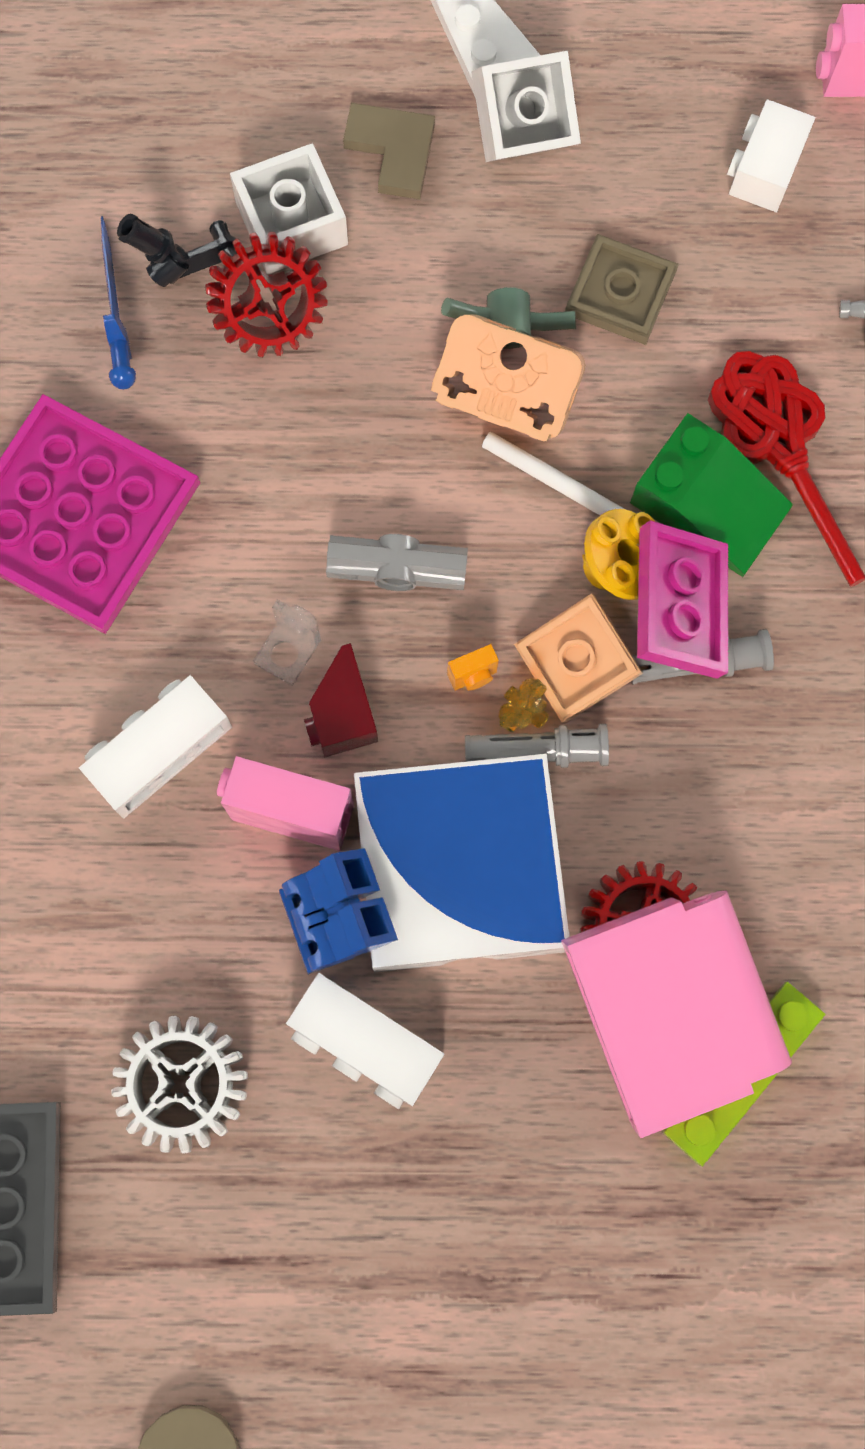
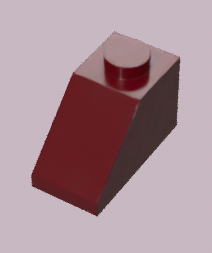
[304,643,378,758]

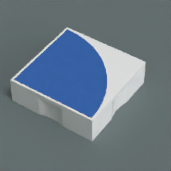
[354,754,569,973]

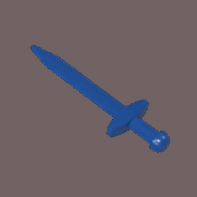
[101,216,136,390]

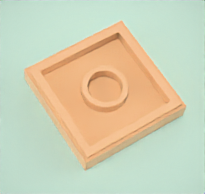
[514,593,643,723]

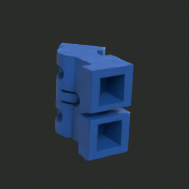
[279,848,398,975]

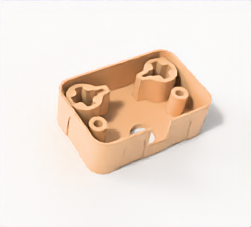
[431,314,586,441]

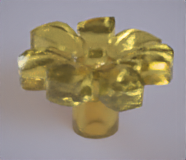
[498,678,549,732]

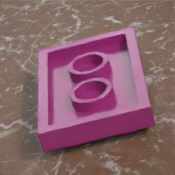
[637,520,728,679]

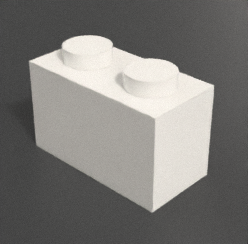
[727,99,816,213]

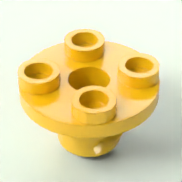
[582,509,655,600]

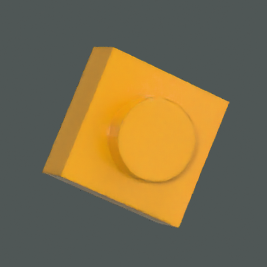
[447,644,499,691]

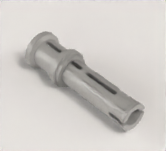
[631,629,774,685]
[465,724,609,768]

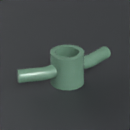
[441,287,576,349]

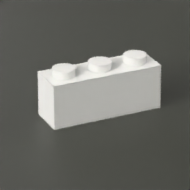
[79,675,232,819]
[286,973,445,1109]

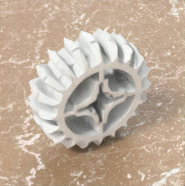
[111,1016,248,1153]

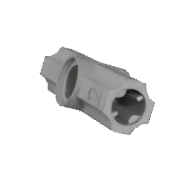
[326,534,468,591]

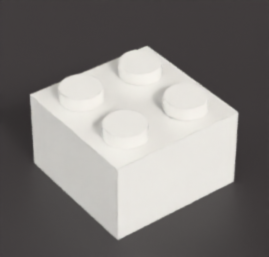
[471,50,581,162]
[230,143,348,274]

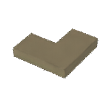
[343,103,435,200]

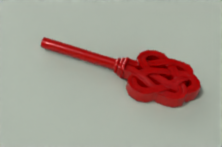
[708,351,865,587]

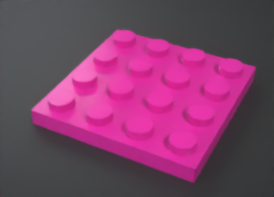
[0,394,200,635]

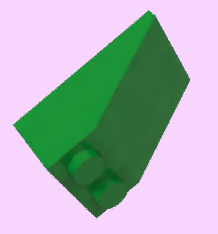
[630,413,793,577]

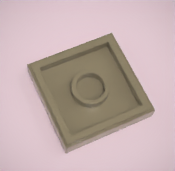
[565,234,679,345]

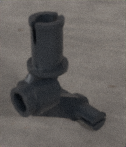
[117,213,237,287]

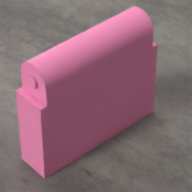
[561,891,792,1138]

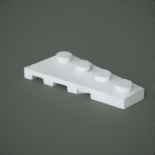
[430,0,540,96]

